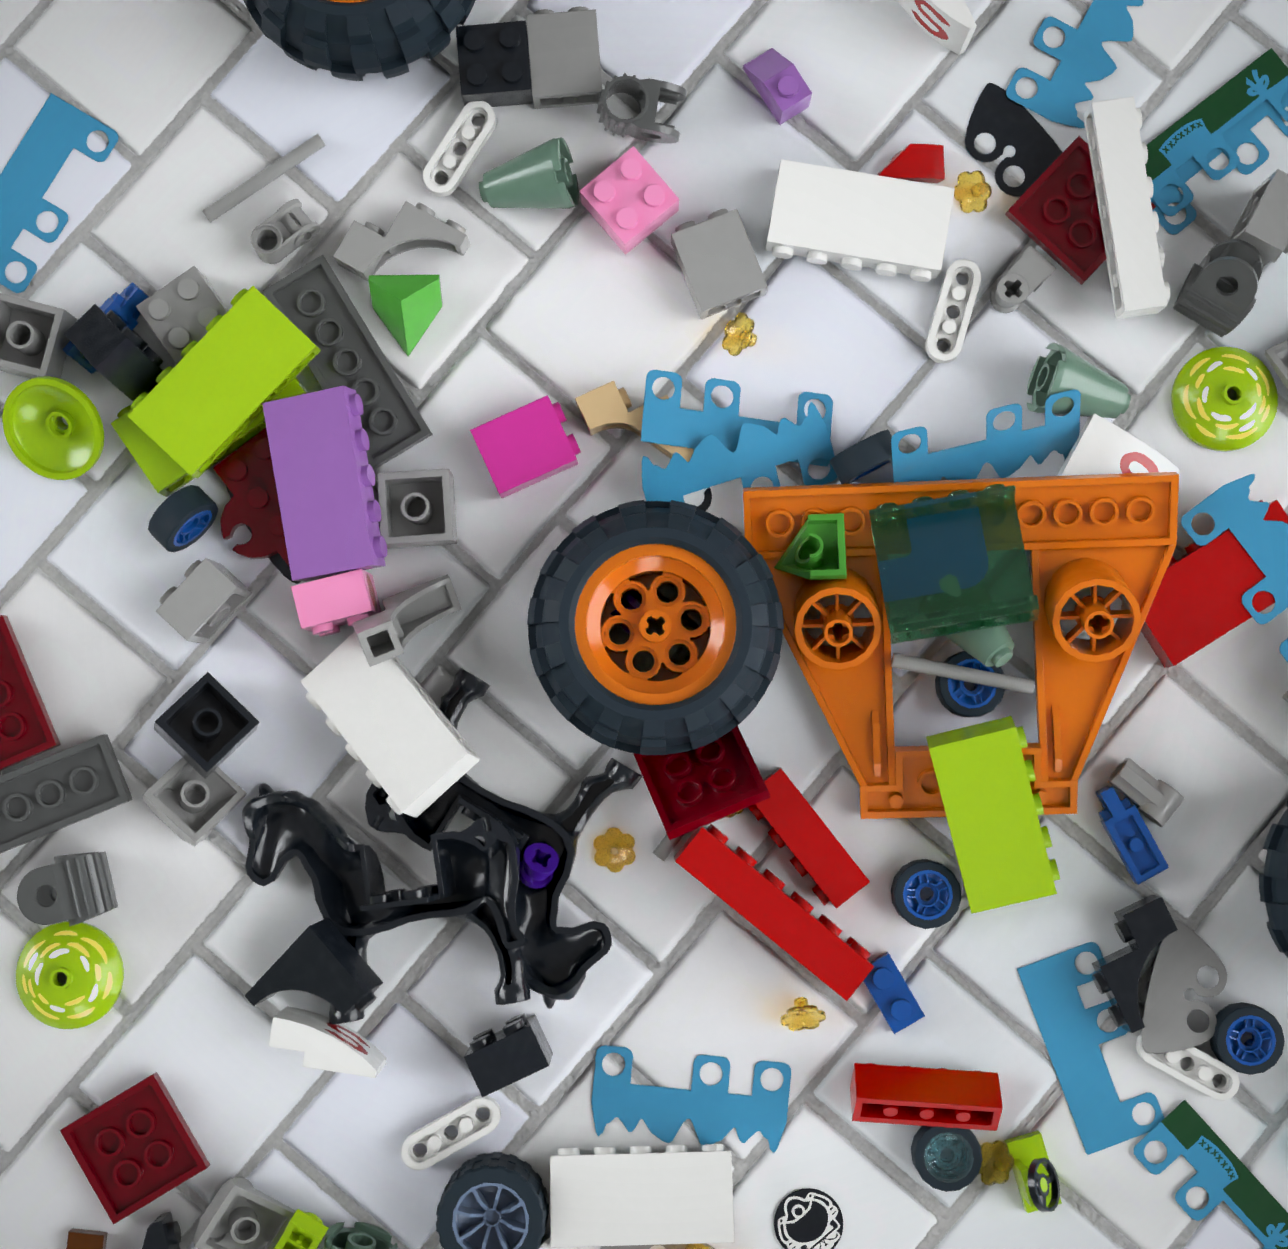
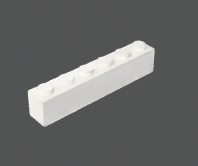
[1083,96,1170,319]

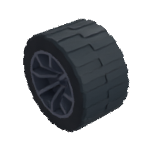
[436,1152,549,1249]

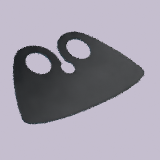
[965,83,1063,196]

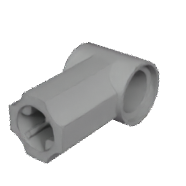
[1108,758,1185,827]

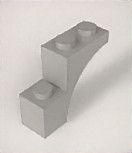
[333,201,470,282]
[352,574,461,667]

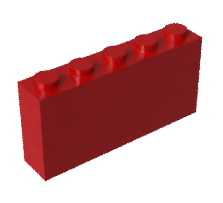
[1119,500,1288,667]

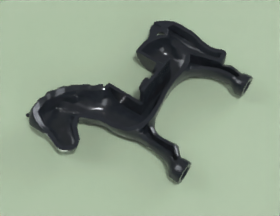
[365,667,642,1009]
[242,783,530,1024]

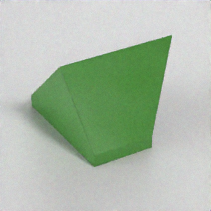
[368,274,443,356]
[774,513,847,580]

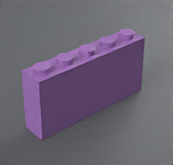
[262,386,388,582]

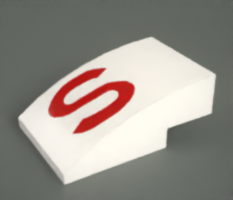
[898,0,977,55]
[1057,413,1179,476]
[268,1006,387,1078]

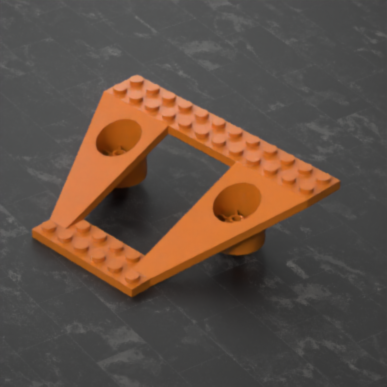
[743,472,1179,819]

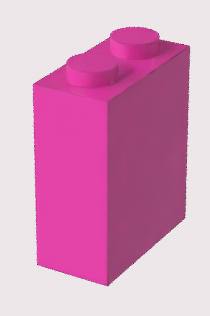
[470,395,581,498]

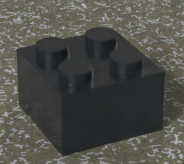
[456,20,534,107]
[64,304,164,401]
[154,672,260,779]
[464,1013,553,1098]

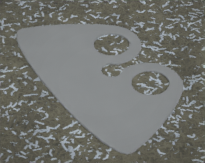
[1141,920,1227,1053]

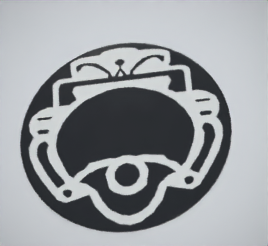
[774,1188,843,1249]

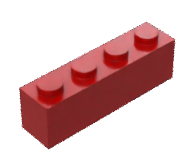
[748,767,870,909]
[850,1063,1003,1131]

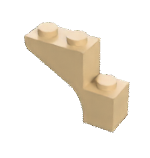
[575,381,695,462]

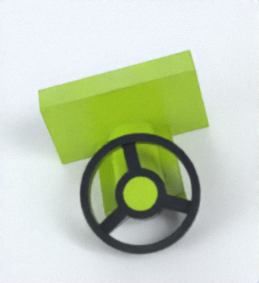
[1004,1130,1062,1213]

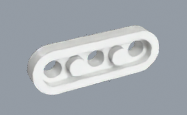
[423,101,496,197]
[925,259,981,363]
[1136,1032,1240,1101]
[401,1096,501,1170]

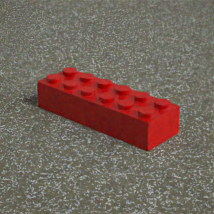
[674,824,874,1001]

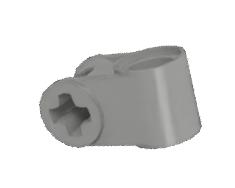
[251,199,320,264]
[990,245,1056,313]

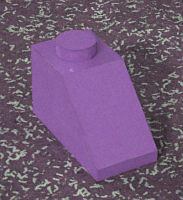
[743,48,812,125]

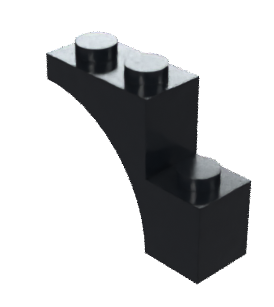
[1091,895,1178,1033]

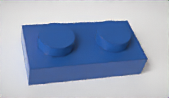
[863,952,925,1034]

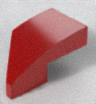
[877,144,945,183]

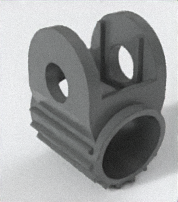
[597,73,687,143]
[1173,239,1263,337]
[17,851,118,927]

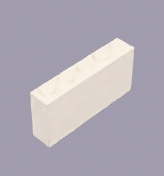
[765,159,955,282]
[300,632,480,818]
[550,1144,735,1248]

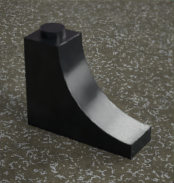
[244,918,383,1016]

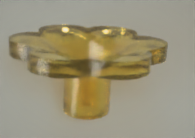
[954,170,992,213]
[722,312,757,356]
[593,827,636,873]
[780,997,826,1031]
[979,1140,1014,1186]

